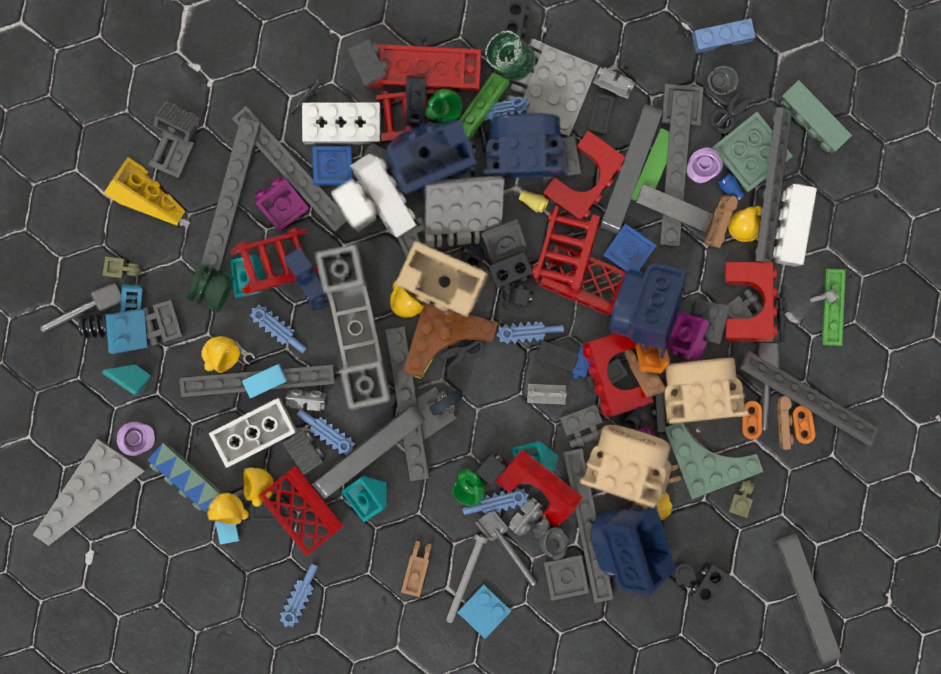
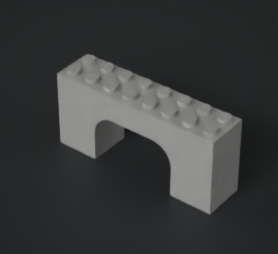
[316,245,391,409]

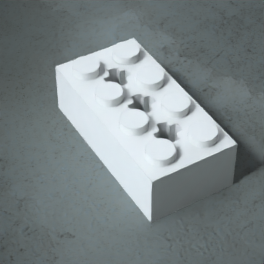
[302,103,381,144]
[350,154,416,237]
[332,180,378,232]
[772,184,817,267]
[209,398,298,468]

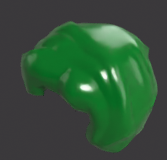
[426,89,462,123]
[451,468,486,506]

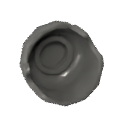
[707,66,739,95]

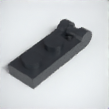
[405,75,426,126]

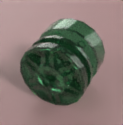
[485,31,536,81]
[187,263,234,313]

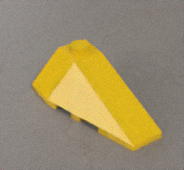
[104,157,185,225]

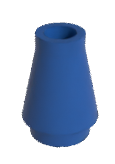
[717,173,745,201]

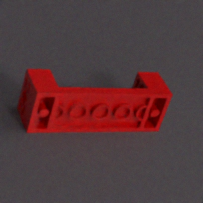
[363,44,481,93]

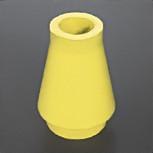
[519,190,549,213]

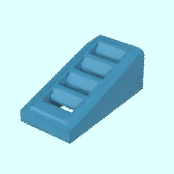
[120,284,142,312]

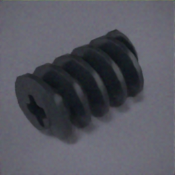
[79,313,113,339]

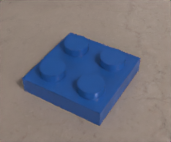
[312,146,352,186]
[603,224,657,271]

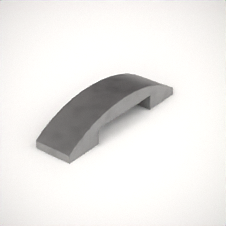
[636,184,713,232]

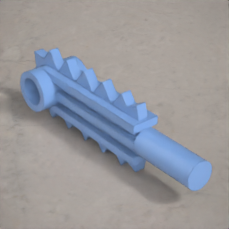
[485,97,530,121]
[249,304,307,353]
[496,321,564,345]
[297,409,355,455]
[462,487,529,515]
[280,563,318,627]

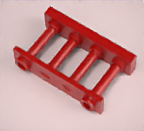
[376,87,453,144]
[532,206,601,294]
[231,228,320,295]

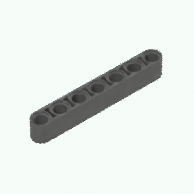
[600,104,663,234]
[311,404,425,499]
[777,533,841,664]

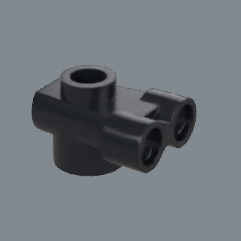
[618,407,648,430]

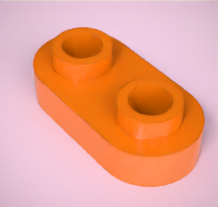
[742,401,762,439]
[791,405,815,444]

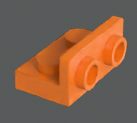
[635,342,670,374]

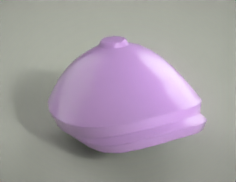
[686,148,723,183]
[117,422,155,456]

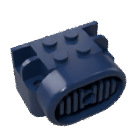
[484,113,568,179]
[387,119,477,193]
[610,263,687,358]
[591,505,676,595]

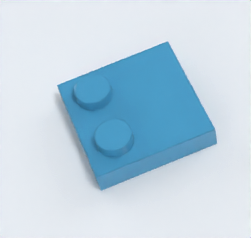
[106,309,147,354]
[457,584,511,639]

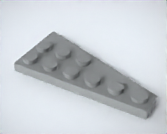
[33,439,146,546]

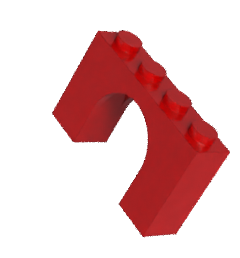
[542,131,626,220]
[725,262,777,342]
[582,334,653,417]
[495,449,583,527]

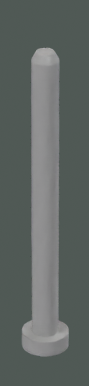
[446,534,488,623]

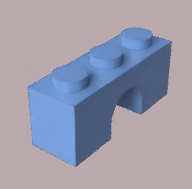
[692,19,755,53]

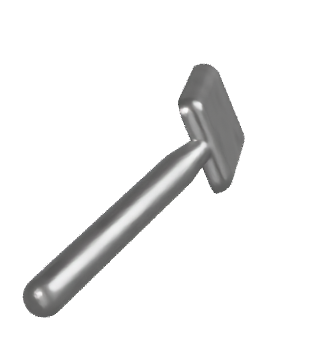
[40,282,121,333]
[756,343,780,431]
[475,510,537,587]

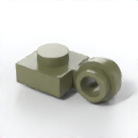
[103,257,141,278]
[728,480,754,518]

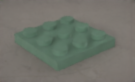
[712,112,793,193]

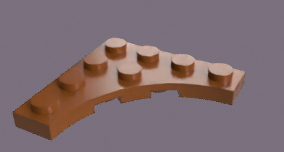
[403,302,498,378]

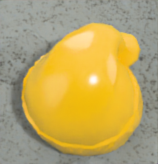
[728,206,762,242]
[390,281,424,318]
[201,336,240,373]
[244,467,274,507]
[207,493,249,524]

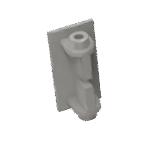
[593,67,635,99]
[527,384,566,404]
[286,388,326,411]
[508,497,545,536]

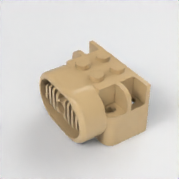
[396,241,488,316]
[662,358,748,423]
[580,425,672,507]

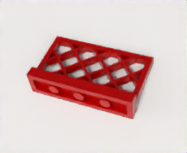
[539,242,626,316]
[258,466,343,556]

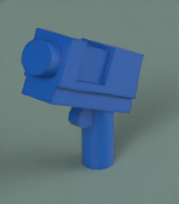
[571,342,589,379]

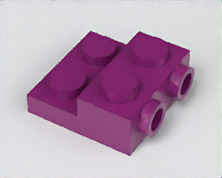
[254,176,309,232]
[667,311,710,362]

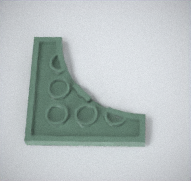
[665,422,763,499]

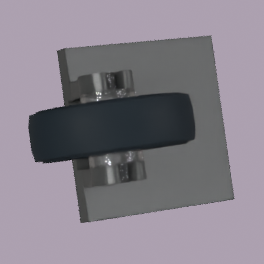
[417,386,463,439]

